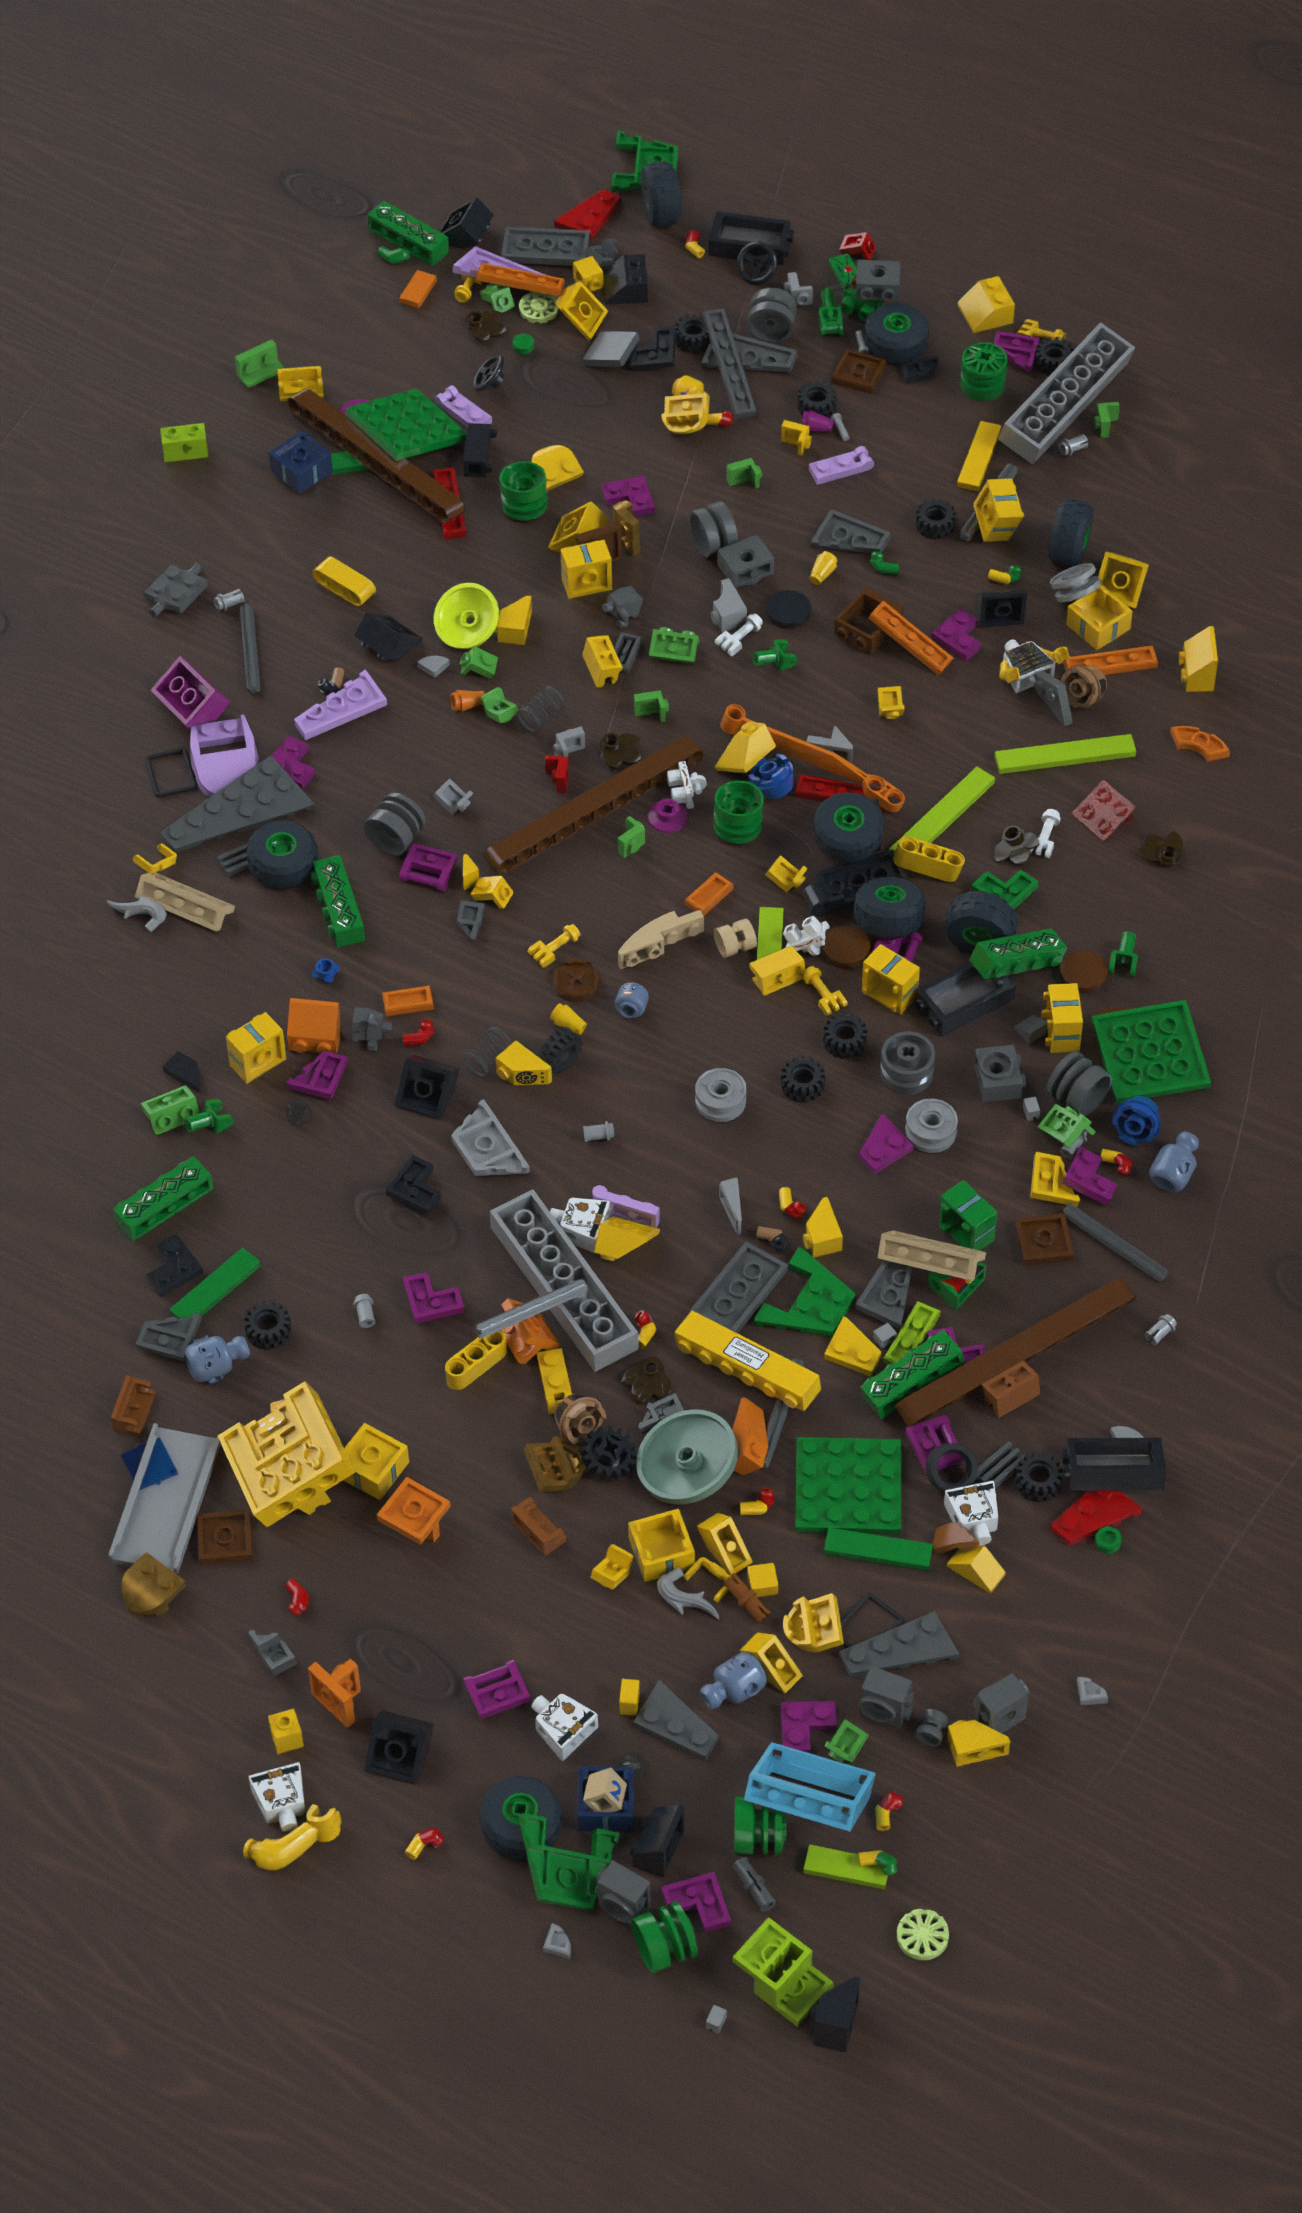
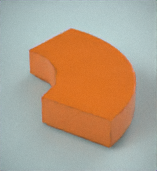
[1170,726,1230,762]

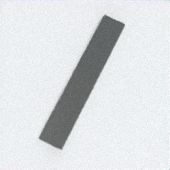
[703,308,757,419]

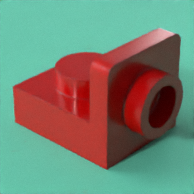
[839,232,875,260]
[545,756,569,793]

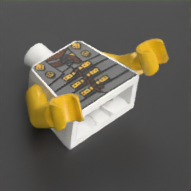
[999,640,1070,693]

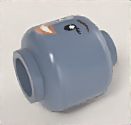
[615,982,649,1018]

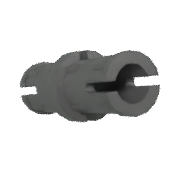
[732,1857,776,1912]

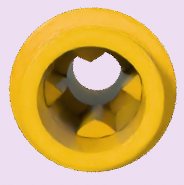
[809,551,838,585]
[549,1003,587,1035]

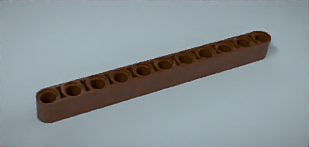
[287,388,464,523]
[484,736,704,875]
[895,1276,1136,1427]

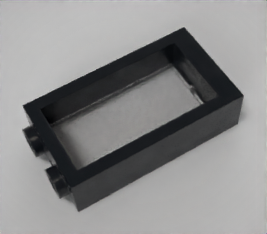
[708,211,794,266]
[914,962,1016,1037]
[1062,1438,1166,1490]

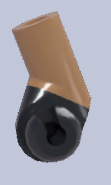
[318,667,345,694]
[756,1226,789,1252]

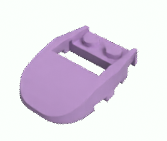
[190,715,259,797]

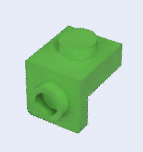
[480,283,515,313]
[1094,402,1120,438]
[727,458,762,488]
[460,646,498,679]
[481,687,518,723]
[634,690,669,722]
[618,816,645,858]
[824,1720,869,1763]

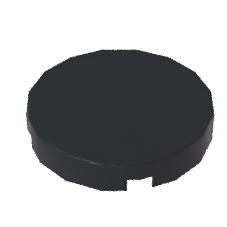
[766,590,811,629]

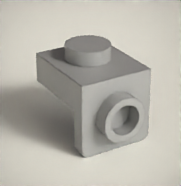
[784,272,813,306]
[553,726,585,757]
[432,778,474,815]

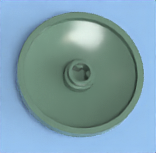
[636,1409,738,1505]

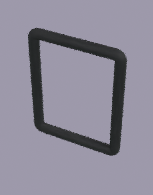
[145,747,197,797]
[840,1593,904,1648]

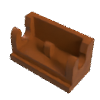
[981,1360,1040,1418]
[111,1375,156,1437]
[511,1497,567,1557]

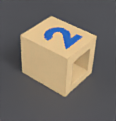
[583,1768,627,1812]

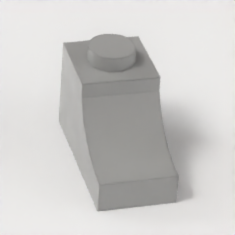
[711,578,747,632]

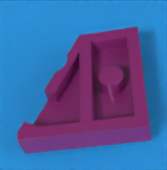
[993,331,1039,373]
[286,1051,348,1100]
[859,1114,913,1175]

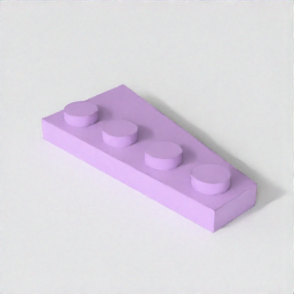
[453,247,545,292]
[294,670,387,740]

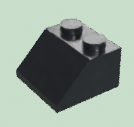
[439,197,494,249]
[603,254,648,305]
[975,589,1027,628]
[354,612,423,661]
[394,1055,460,1118]
[364,1710,434,1784]
[630,1804,685,1878]
[809,1976,861,2053]

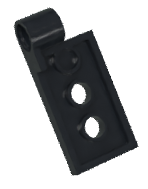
[802,850,910,916]

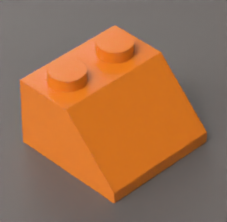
[287,998,342,1054]

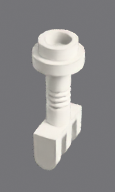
[715,614,763,656]
[1030,809,1061,858]

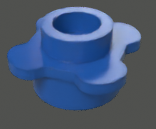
[312,958,340,983]

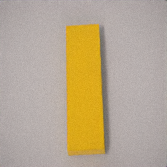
[957,421,1002,492]

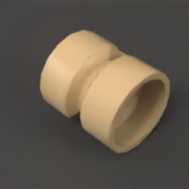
[714,918,757,958]

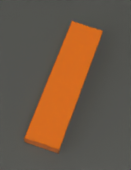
[476,263,565,297]
[868,601,953,676]
[1063,646,1158,675]

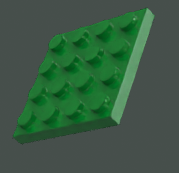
[345,388,467,461]
[1091,1000,1211,1104]
[796,1437,901,1535]

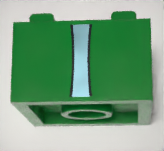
[939,1180,997,1251]

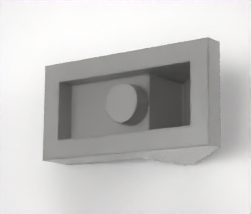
[807,726,853,764]

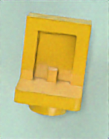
[781,420,812,456]
[877,686,905,719]
[765,855,808,893]
[470,876,513,909]
[590,1544,634,1590]

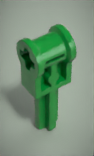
[819,288,843,336]

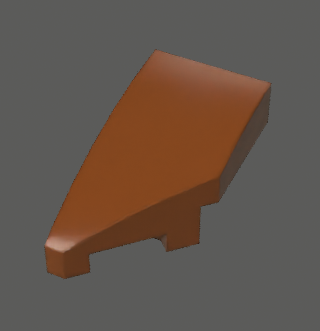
[932,1522,979,1555]

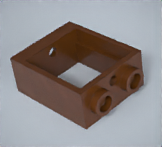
[834,587,904,655]

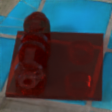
[1071,779,1136,841]

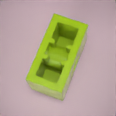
[160,423,208,462]

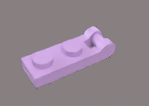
[434,385,492,428]
[809,446,874,485]
[592,1185,660,1228]

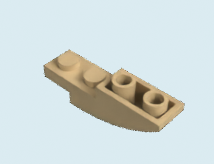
[618,910,704,970]

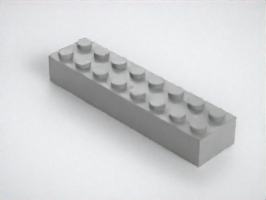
[998,322,1135,465]
[490,1189,638,1372]

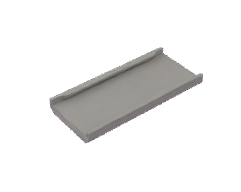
[108,1423,221,1574]

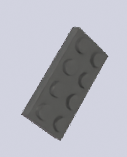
[501,227,590,266]
[689,1241,788,1334]

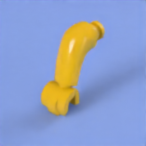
[243,1804,341,1870]

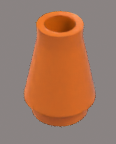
[450,690,485,713]

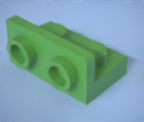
[235,339,284,388]
[649,627,700,664]
[141,1085,200,1135]
[1038,1104,1096,1148]

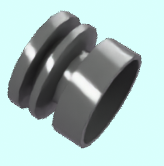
[363,792,426,856]
[1046,1051,1112,1116]

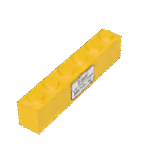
[674,1311,821,1411]

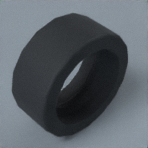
[926,1443,978,1492]

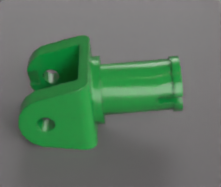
[752,640,798,671]
[1108,932,1138,977]
[184,1099,234,1133]

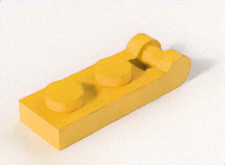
[537,1348,572,1415]

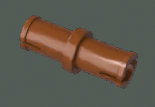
[723,1573,771,1624]

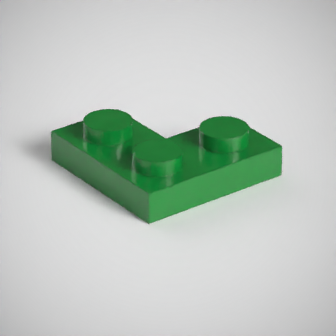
[971,869,1039,909]

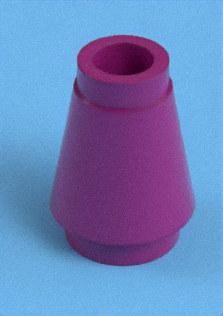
[801,410,833,433]

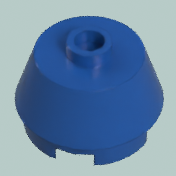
[749,754,793,800]
[1112,1096,1160,1146]

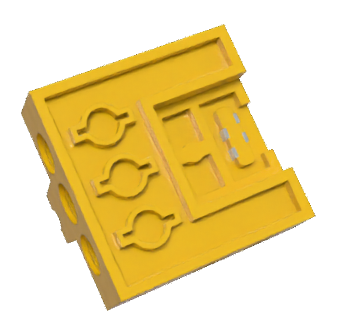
[218,1381,355,1527]

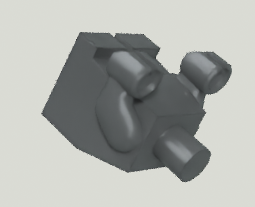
[602,586,643,629]
[352,1007,392,1051]

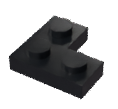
[630,326,676,370]
[386,1154,441,1216]
[146,1233,203,1297]

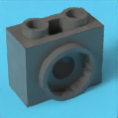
[855,260,901,301]
[717,535,774,588]
[974,1045,1026,1102]
[859,1666,915,1729]
[973,1673,1029,1733]
[596,1860,651,1925]

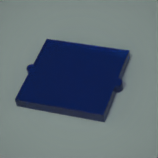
[121,1437,178,1490]

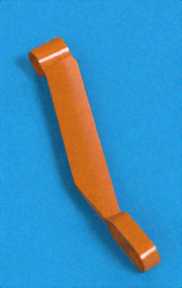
[720,704,905,812]

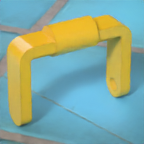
[133,843,177,874]
[683,1557,732,1603]

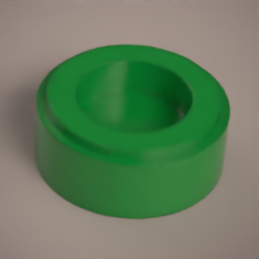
[512,334,534,355]
[1095,1526,1122,1554]

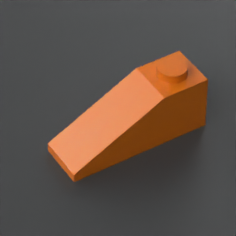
[732,1397,769,1476]

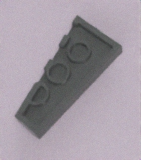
[701,333,798,372]
[839,1611,959,1678]

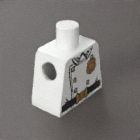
[550,1198,610,1253]
[944,1481,998,1545]
[531,1694,598,1761]
[249,1762,305,1832]

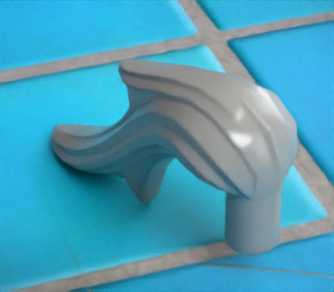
[107,895,167,932]
[657,1566,719,1620]

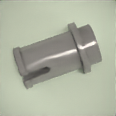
[1059,434,1088,456]
[214,589,244,611]
[583,1121,615,1142]
[1060,1130,1087,1160]
[353,1294,376,1328]
[1144,1314,1177,1346]

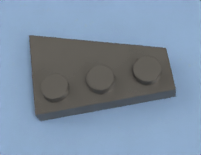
[810,509,891,553]
[855,1260,913,1330]
[634,1680,718,1761]

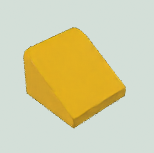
[463,854,479,891]

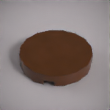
[823,926,871,968]
[1060,950,1108,993]
[552,959,601,1002]

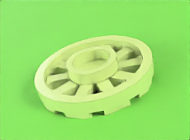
[519,292,559,324]
[897,1909,949,1960]

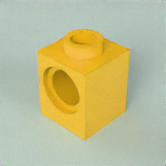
[573,256,604,292]
[268,1709,304,1754]

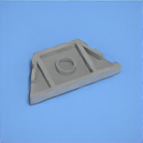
[451,1099,530,1176]

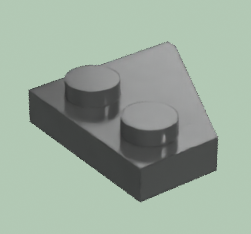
[1034,670,1073,726]
[136,1313,202,1362]

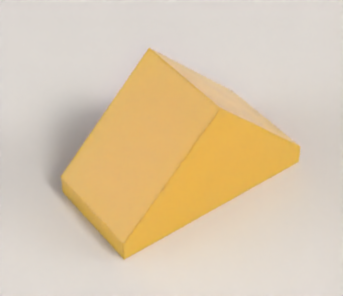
[947,1545,1006,1594]

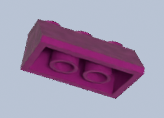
[151,656,231,727]

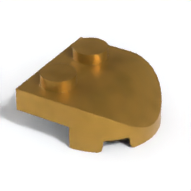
[613,500,640,556]
[524,1436,586,1492]
[121,1552,186,1617]

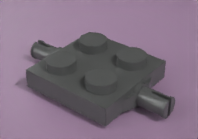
[144,562,208,618]

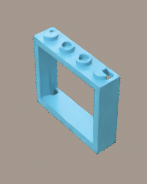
[744,1742,876,1831]

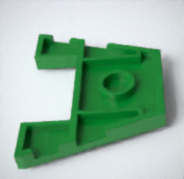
[611,131,678,193]
[754,1247,856,1337]
[519,1813,619,1911]

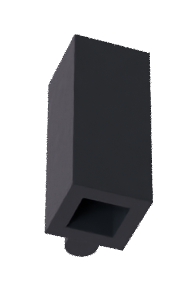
[463,423,497,478]

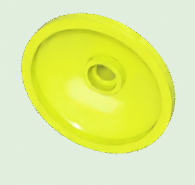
[434,583,499,650]

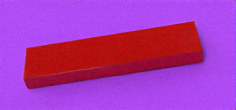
[432,468,466,539]
[795,774,890,813]

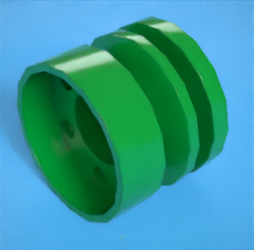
[960,342,1007,401]
[499,461,548,521]
[713,781,764,844]
[734,1796,786,1855]
[631,1901,698,1974]

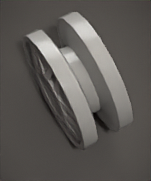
[1049,563,1101,602]
[695,1068,746,1122]
[905,1098,958,1153]

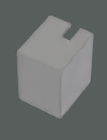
[1023,1097,1040,1121]
[873,1323,897,1348]
[706,2005,727,2034]

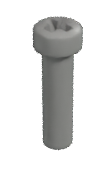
[855,330,870,355]
[831,413,850,441]

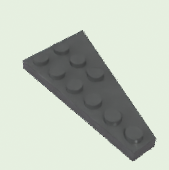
[160,755,315,853]

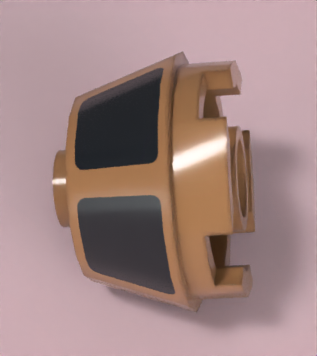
[1061,664,1107,709]
[554,1394,607,1444]

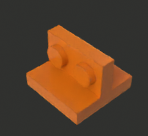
[501,1298,560,1365]
[377,1477,451,1545]
[308,1658,361,1728]

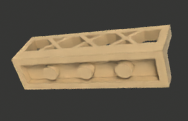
[135,873,235,931]
[878,1230,986,1280]

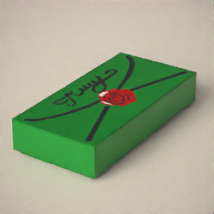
[828,253,857,291]

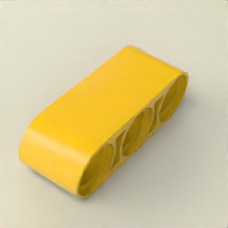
[312,557,376,607]
[893,836,965,882]
[445,1330,507,1390]

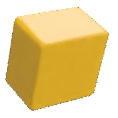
[747,1563,778,1597]
[619,1679,640,1716]

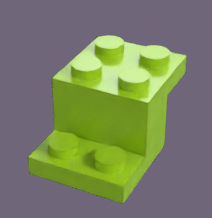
[733,1917,834,2027]

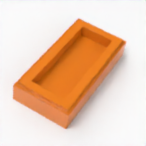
[399,270,437,309]
[684,872,733,916]
[382,985,434,1017]

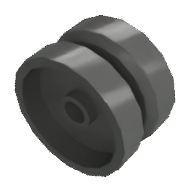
[747,288,797,344]
[688,501,738,558]
[880,1031,935,1095]

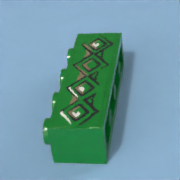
[367,201,449,267]
[310,855,365,948]
[969,928,1068,979]
[113,1156,214,1242]
[860,1329,964,1420]

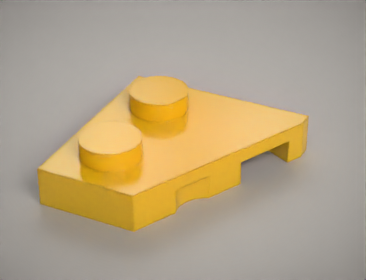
[1030,1152,1080,1207]
[824,1316,881,1377]

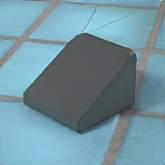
[1013,1015,1048,1044]

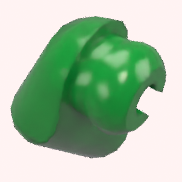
[377,246,410,264]
[870,551,899,575]

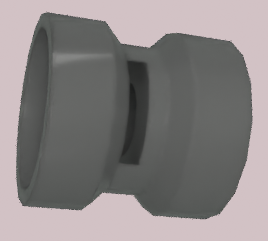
[915,1709,949,1747]

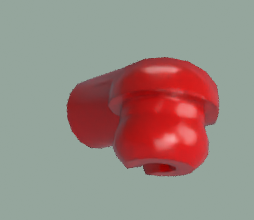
[403,1020,435,1047]
[285,1578,309,1616]

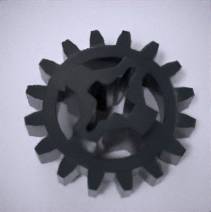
[580,1426,637,1482]

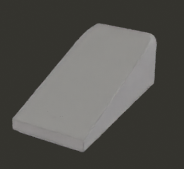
[719,1178,742,1235]

